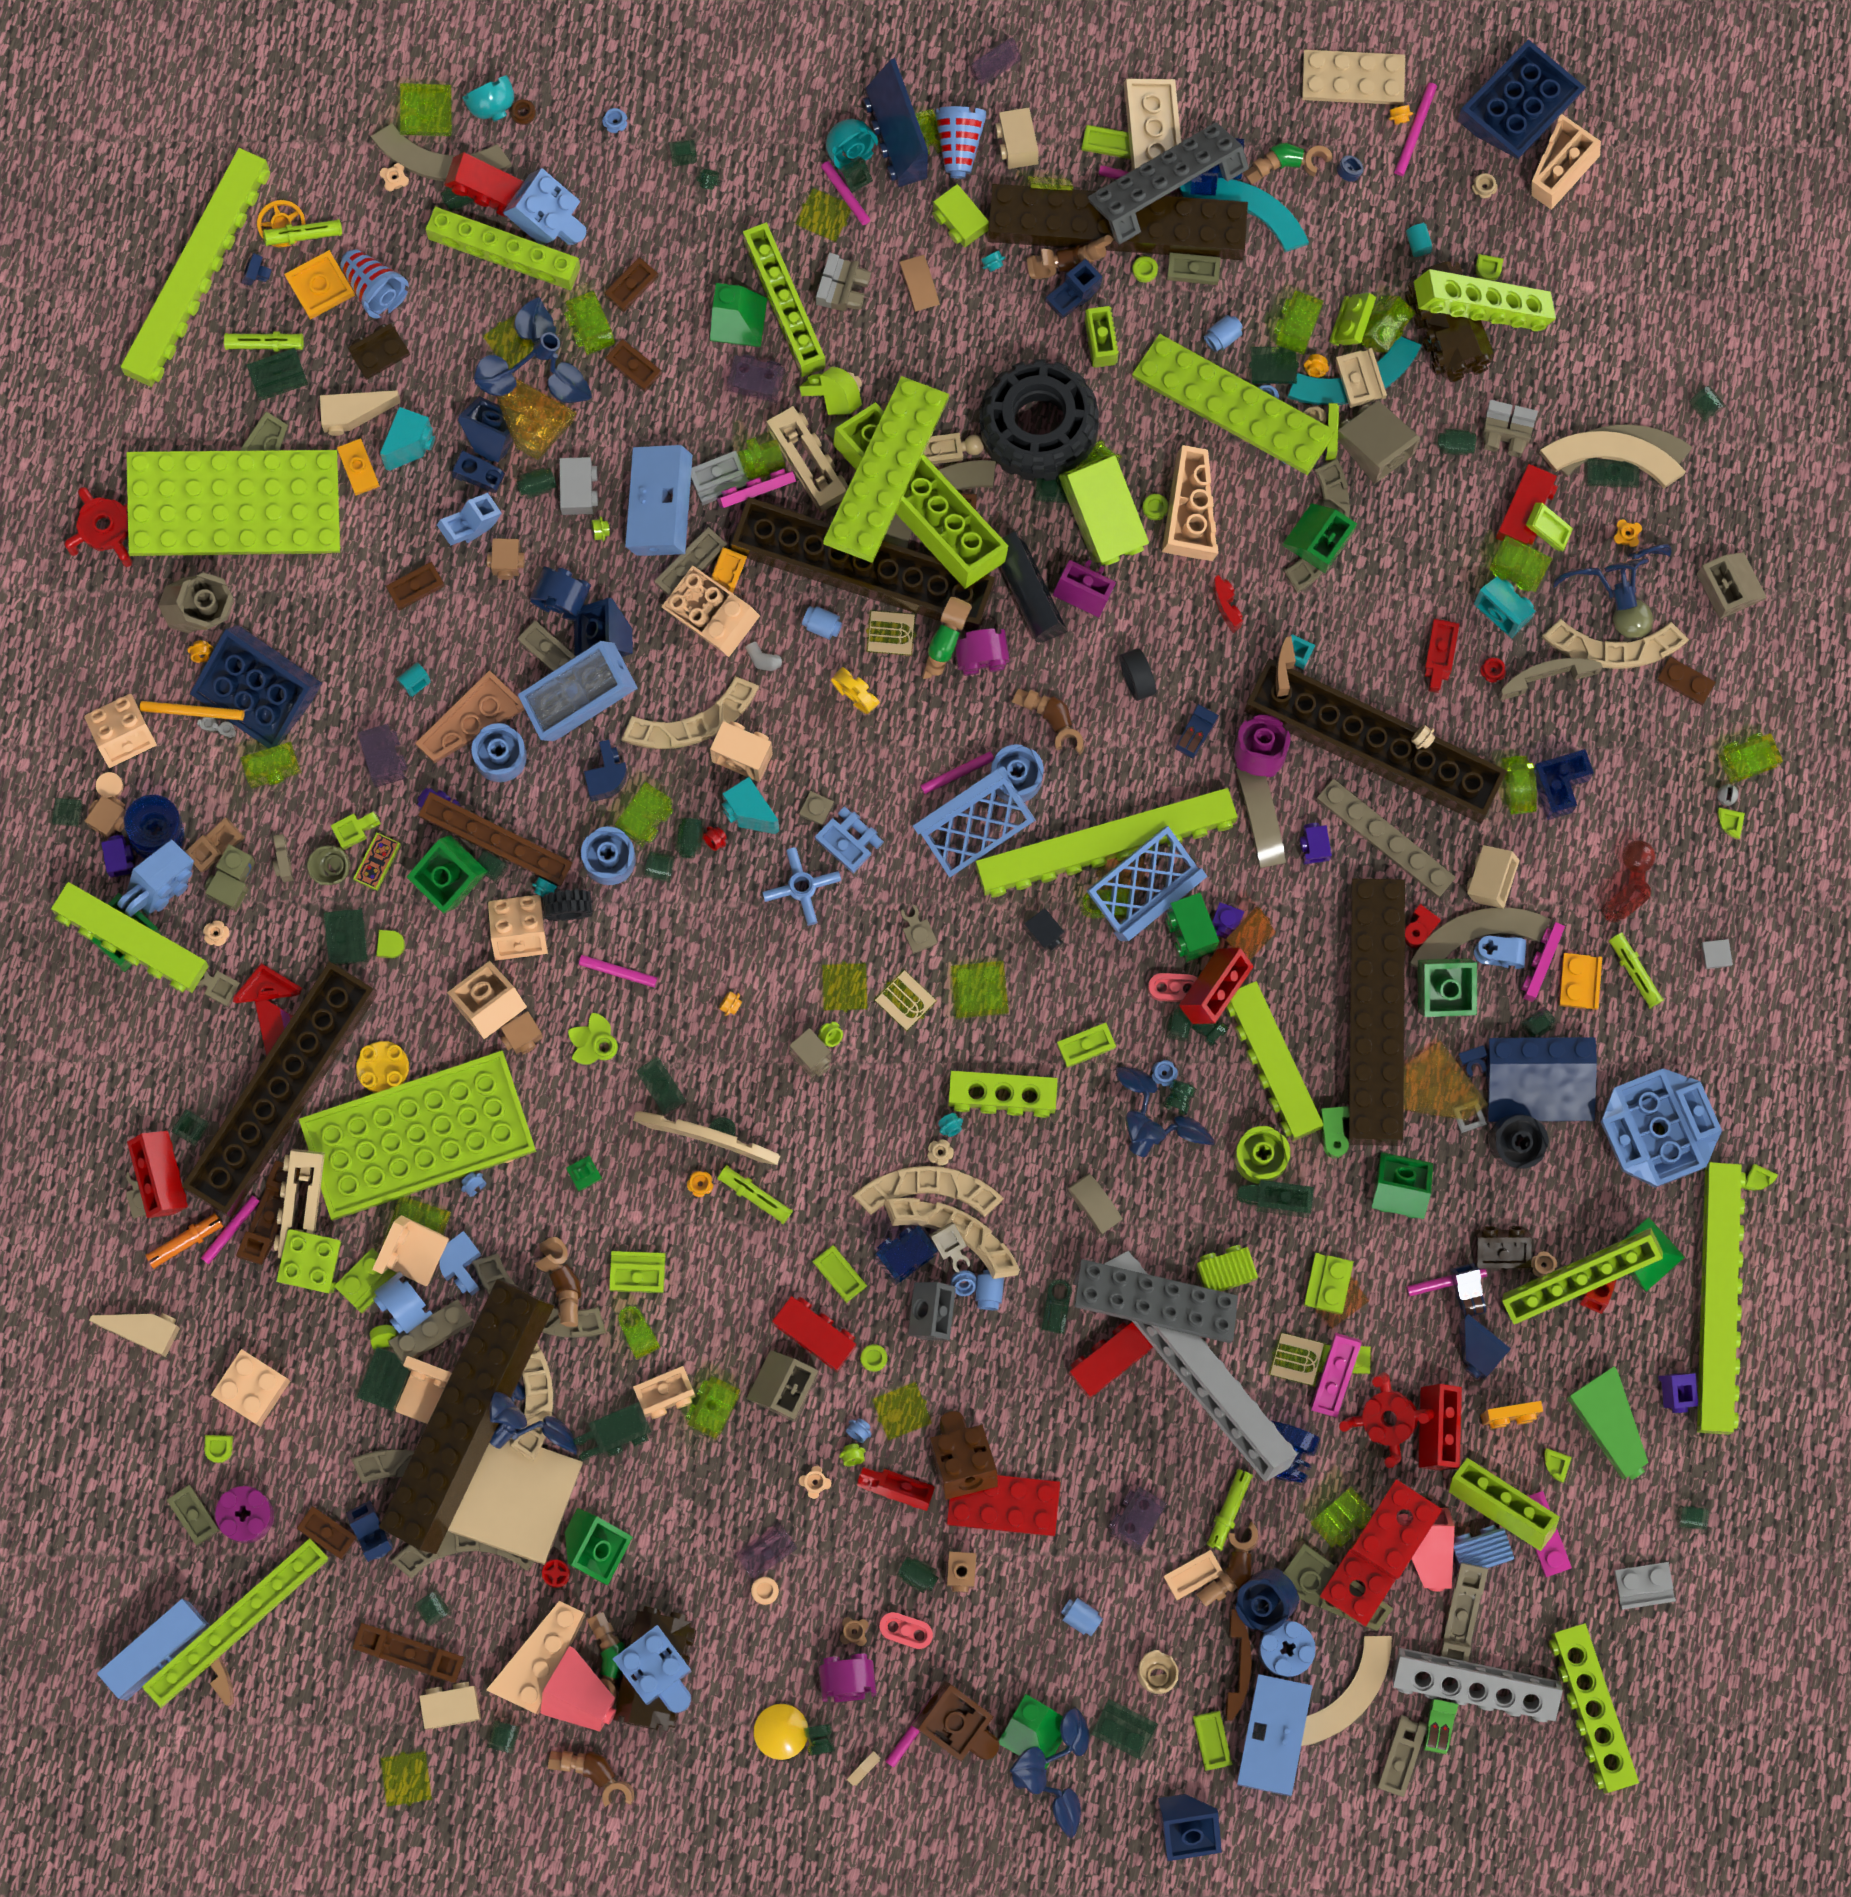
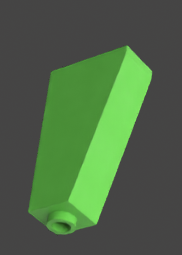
[1566,1366,1649,1480]

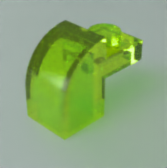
[737,437,786,479]
[1501,755,1537,815]

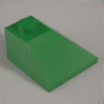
[710,283,768,347]
[1623,1217,1685,1292]
[565,1508,633,1586]
[999,1694,1063,1769]

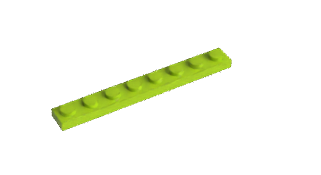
[142,1538,328,1709]

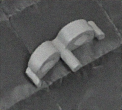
[197,717,236,738]

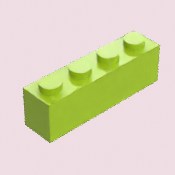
[1449,1458,1560,1551]

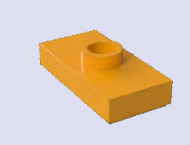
[337,438,380,496]
[711,547,747,593]

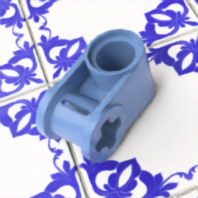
[1474,936,1526,969]

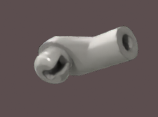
[745,642,782,671]

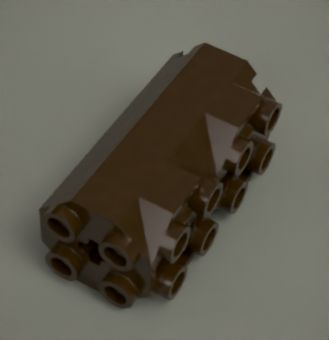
[1405,261,1494,382]
[613,1606,696,1732]

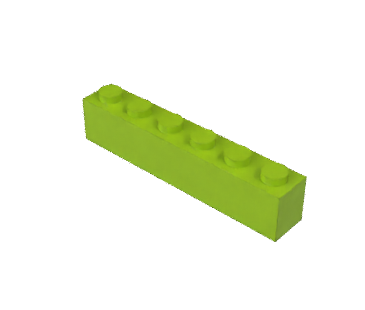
[51,882,209,993]
[1225,981,1324,1142]

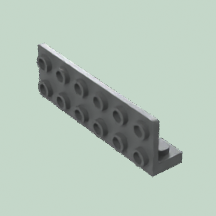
[1088,122,1249,245]
[1073,1259,1238,1343]

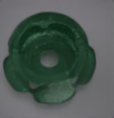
[696,169,720,190]

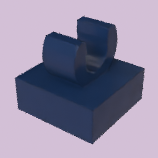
[241,253,272,286]
[1456,1045,1487,1078]

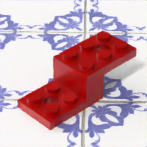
[1319,1479,1443,1627]

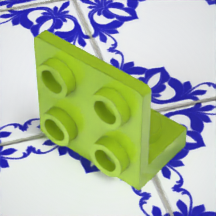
[276,1229,341,1293]

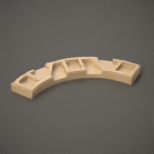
[1539,431,1686,489]
[1542,619,1689,669]
[621,676,759,749]
[633,1111,780,1165]
[852,1166,1004,1218]
[884,1198,1020,1279]
[511,1344,553,1462]
[1301,1636,1392,1747]

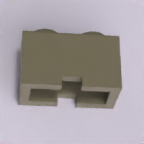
[789,1028,831,1078]

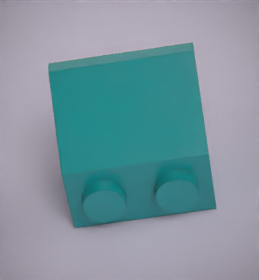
[380,407,435,471]
[1473,576,1536,639]
[722,777,779,834]

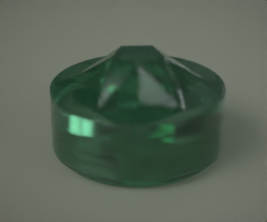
[710,1117,736,1136]

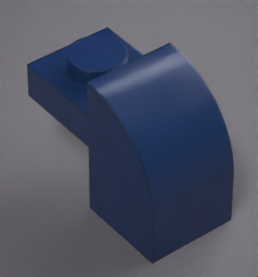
[1045,259,1103,319]
[584,740,627,802]
[346,1500,393,1562]

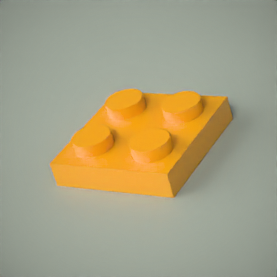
[284,250,355,320]
[1481,1401,1543,1429]

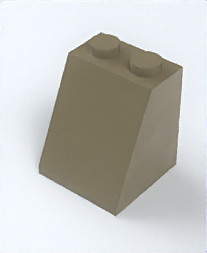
[1338,400,1420,484]

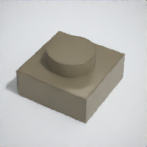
[799,791,834,826]

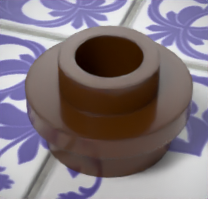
[510,99,536,125]

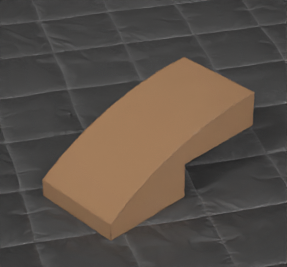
[899,255,940,312]
[1276,636,1296,697]
[185,818,245,873]
[210,1657,234,1706]

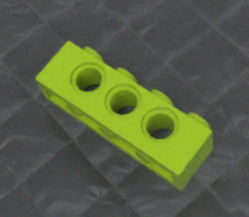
[949,1071,1058,1118]

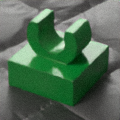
[566,1155,602,1192]

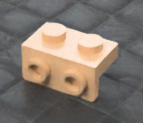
[633,1366,696,1419]

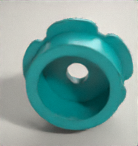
[981,251,1006,272]
[532,877,557,897]
[938,1113,963,1137]

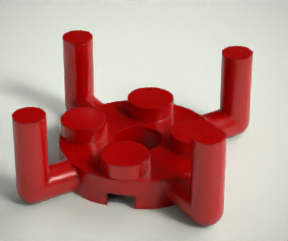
[64,487,132,567]
[1339,1372,1435,1468]

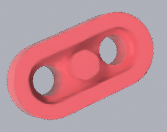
[1148,973,1197,1002]
[879,1612,933,1649]

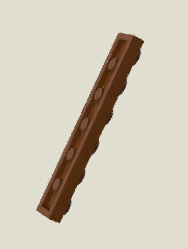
[417,792,573,887]

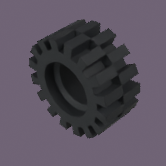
[543,889,592,921]

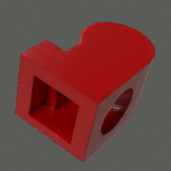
[1405,904,1441,948]
[1579,1279,1617,1314]

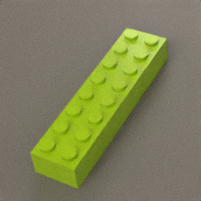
[833,402,1008,589]

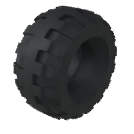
[980,359,1099,481]

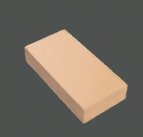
[1163,1550,1224,1601]

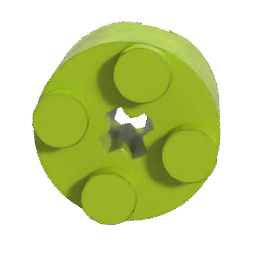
[1234,1126,1290,1184]

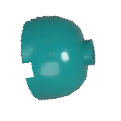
[462,75,514,122]
[826,118,878,170]

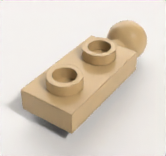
[923,433,984,464]

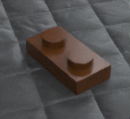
[604,257,658,313]
[606,339,662,392]
[386,561,445,611]
[1657,657,1716,706]
[296,1506,357,1560]

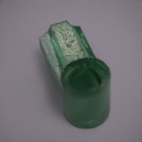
[1041,1279,1072,1334]

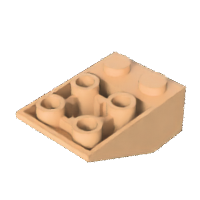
[662,565,760,657]

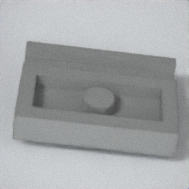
[691,451,749,506]
[1614,1562,1676,1610]

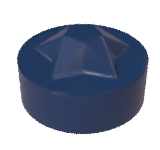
[1337,155,1364,182]

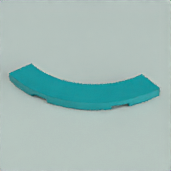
[1179,177,1309,253]
[1287,335,1422,405]

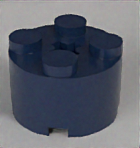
[530,566,591,621]
[1236,1568,1300,1632]

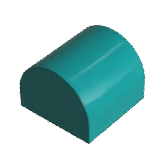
[1406,223,1432,257]
[1291,634,1315,670]
[396,662,431,697]

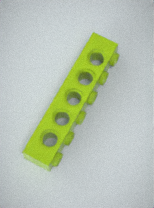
[426,207,580,291]
[743,222,826,377]
[1414,269,1556,331]
[1502,1228,1663,1325]
[1549,1623,1639,1794]

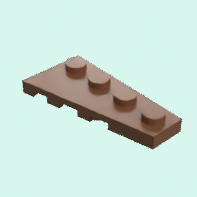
[415,670,525,764]

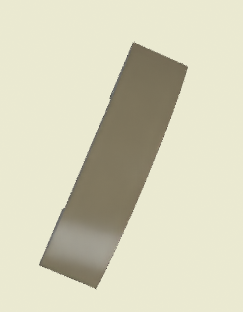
[1498,658,1603,701]
[1235,768,1286,869]
[1440,1562,1488,1662]

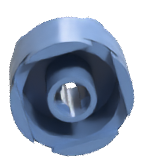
[471,723,527,782]
[990,744,1044,803]
[581,827,636,885]
[373,1271,433,1334]
[1258,1621,1315,1678]

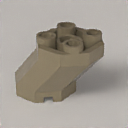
[158,572,234,634]

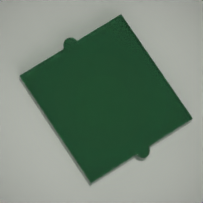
[1249,347,1299,384]

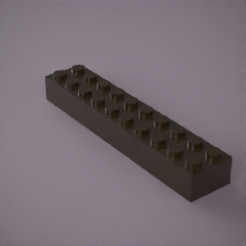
[988,184,1248,260]
[731,497,996,631]
[1244,658,1508,824]
[1348,878,1405,1146]
[182,961,377,1219]
[379,1279,554,1554]

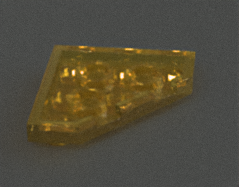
[496,379,577,460]
[1404,1041,1488,1121]

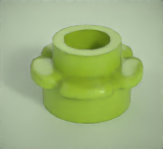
[591,516,610,541]
[818,1021,843,1047]
[839,1444,866,1467]

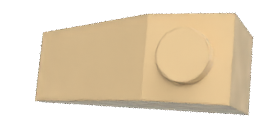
[320,390,400,436]
[89,1313,180,1357]

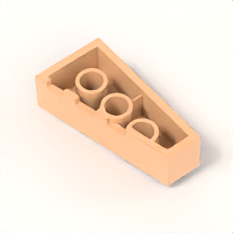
[1162,445,1218,561]
[487,1601,586,1715]

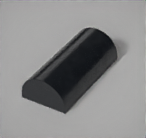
[1000,531,1068,643]

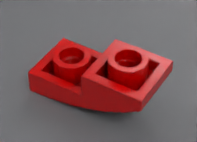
[1213,575,1243,633]

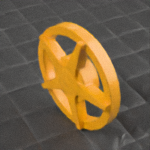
[257,200,306,247]

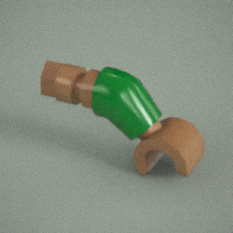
[1243,142,1333,185]
[922,597,972,679]
[587,1612,626,1706]

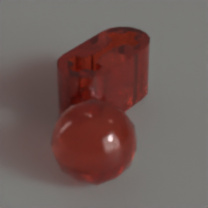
[1602,840,1656,923]

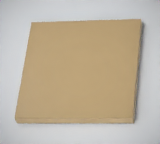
[448,1438,583,1565]

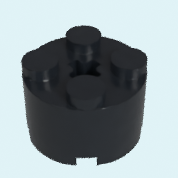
[1489,1114,1549,1169]

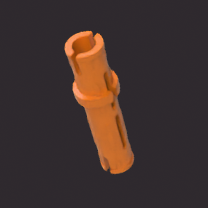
[145,1212,224,1269]

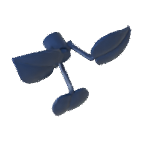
[473,297,592,403]
[1553,544,1671,611]
[1115,1067,1215,1157]
[490,1382,577,1455]
[1010,1707,1090,1838]

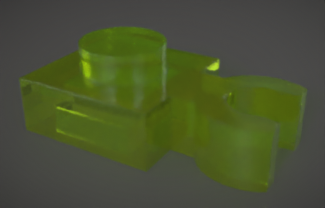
[915,109,942,156]

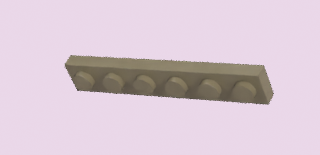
[1316,779,1456,898]

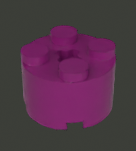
[955,629,1010,676]
[1234,715,1291,777]
[215,1486,274,1543]
[819,1654,877,1703]

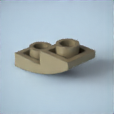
[1067,1173,1123,1234]

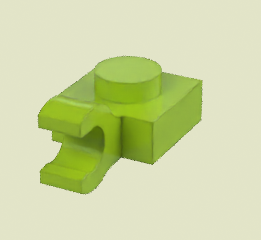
[330,812,381,850]

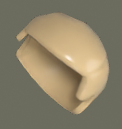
[1137,1650,1179,1694]

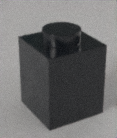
[1023,908,1065,953]

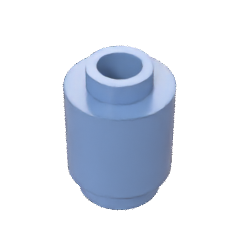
[1204,315,1243,352]
[802,606,843,640]
[975,1270,1004,1310]
[1061,1598,1103,1636]

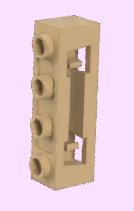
[767,406,848,513]
[274,1149,325,1259]

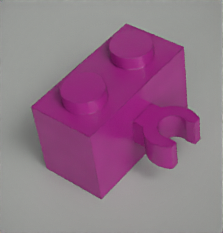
[1052,560,1116,618]

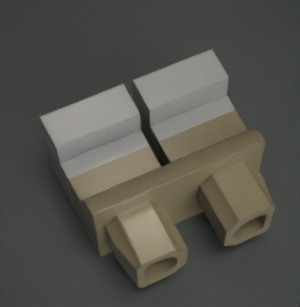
[816,252,871,312]
[1482,400,1538,458]

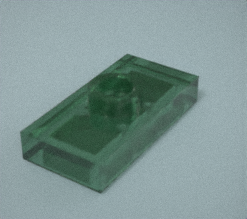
[1587,459,1639,488]
[636,1057,687,1116]

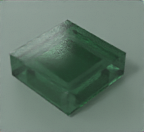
[52,798,83,827]

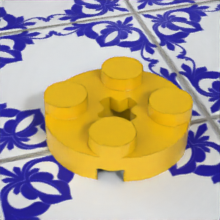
[831,667,880,714]

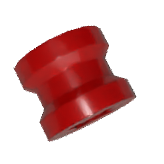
[542,1559,570,1588]

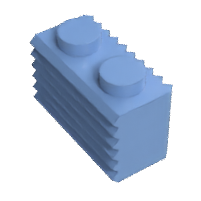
[1453,1525,1514,1570]

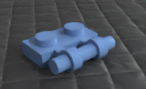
[815,807,884,874]

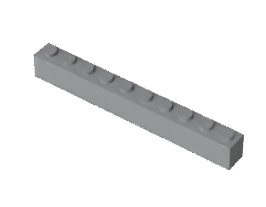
[1104,1251,1297,1482]

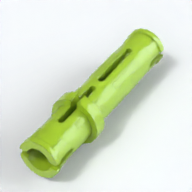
[263,219,342,246]
[224,331,304,352]
[1608,932,1664,1009]
[717,1165,793,1225]
[1206,1469,1253,1551]

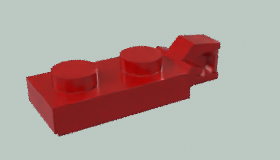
[1424,619,1460,693]
[857,1467,935,1511]

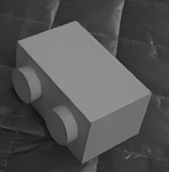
[560,457,598,515]

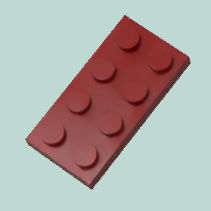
[947,1475,1060,1537]

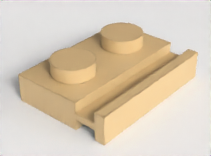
[1335,348,1387,408]

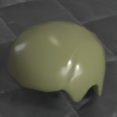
[1613,599,1654,639]
[307,845,351,885]

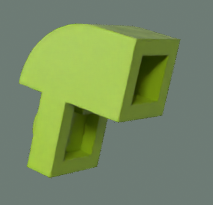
[799,367,862,415]

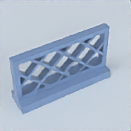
[913,766,1036,878]
[1086,826,1208,941]

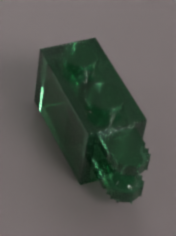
[1235,1180,1314,1218]
[573,1402,652,1461]

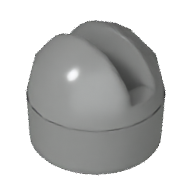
[1717,784,1739,806]

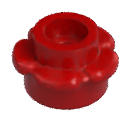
[1480,658,1506,683]
[702,826,727,851]

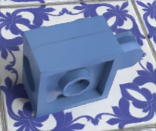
[503,168,586,246]
[117,840,194,917]
[613,1625,692,1713]

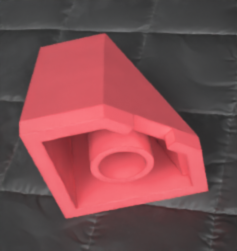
[1397,1508,1455,1592]
[540,1646,616,1732]

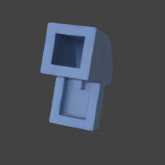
[437,493,502,546]
[439,1231,482,1296]

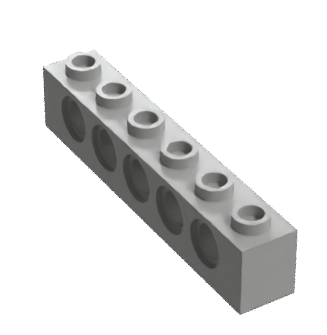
[1392,1648,1563,1722]

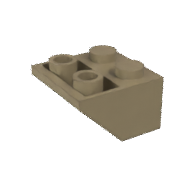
[1697,552,1767,619]
[746,1350,819,1423]

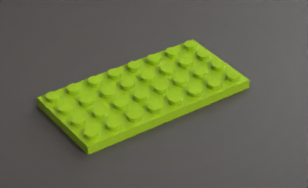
[127,450,340,556]
[299,1050,536,1221]

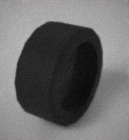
[1119,648,1157,701]

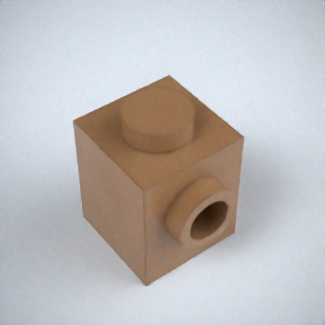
[487,538,525,580]
[85,795,128,839]
[500,1012,543,1055]
[947,1552,976,1593]

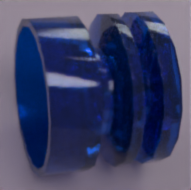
[124,794,185,859]
[1269,1420,1320,1483]

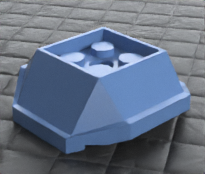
[1601,1068,1722,1188]

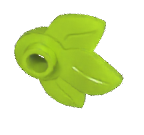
[568,1013,618,1065]

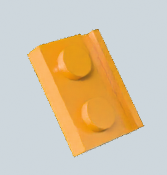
[1559,953,1602,1010]

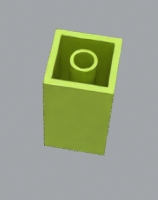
[1058,455,1149,566]

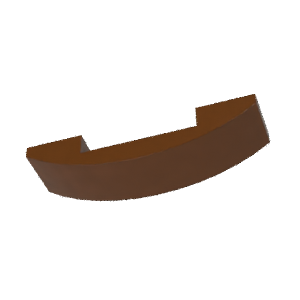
[236,1160,301,1265]
[1225,1609,1251,1721]
[352,1622,465,1684]

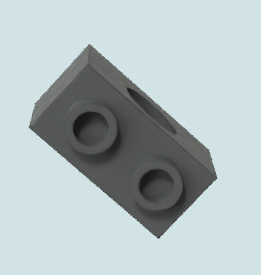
[908,1282,956,1340]

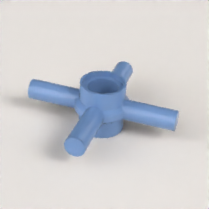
[762,848,841,926]

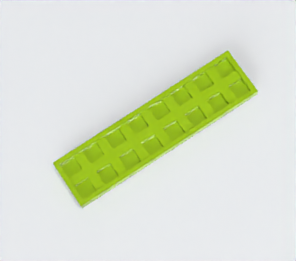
[1132,334,1335,476]
[823,376,949,563]

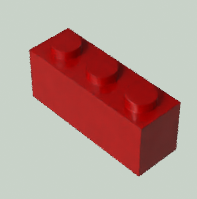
[444,152,524,218]
[1496,464,1558,551]
[1179,948,1254,1024]
[127,1131,188,1218]
[772,1296,857,1372]
[1069,1322,1153,1399]
[1418,1384,1462,1471]

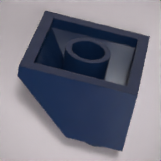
[458,396,525,463]
[574,598,633,657]
[1458,1314,1511,1379]
[1158,1794,1222,1861]

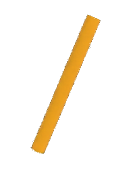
[140,701,244,720]

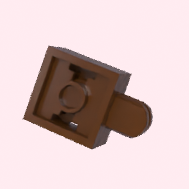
[930,1411,998,1500]
[912,1681,999,1762]

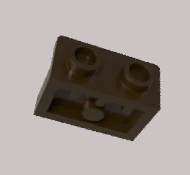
[348,323,410,380]
[1475,1226,1532,1269]

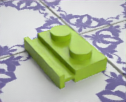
[1329,292,1376,346]
[334,1248,397,1314]
[609,1251,666,1293]
[1304,1253,1354,1315]

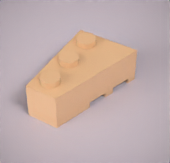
[1531,114,1601,210]

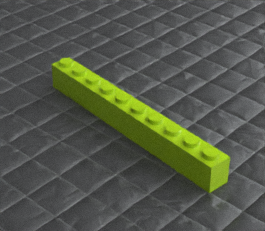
[121,148,270,387]
[975,788,1238,898]
[1697,1162,1746,1435]

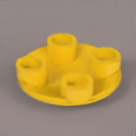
[356,1041,409,1093]
[754,1704,809,1760]

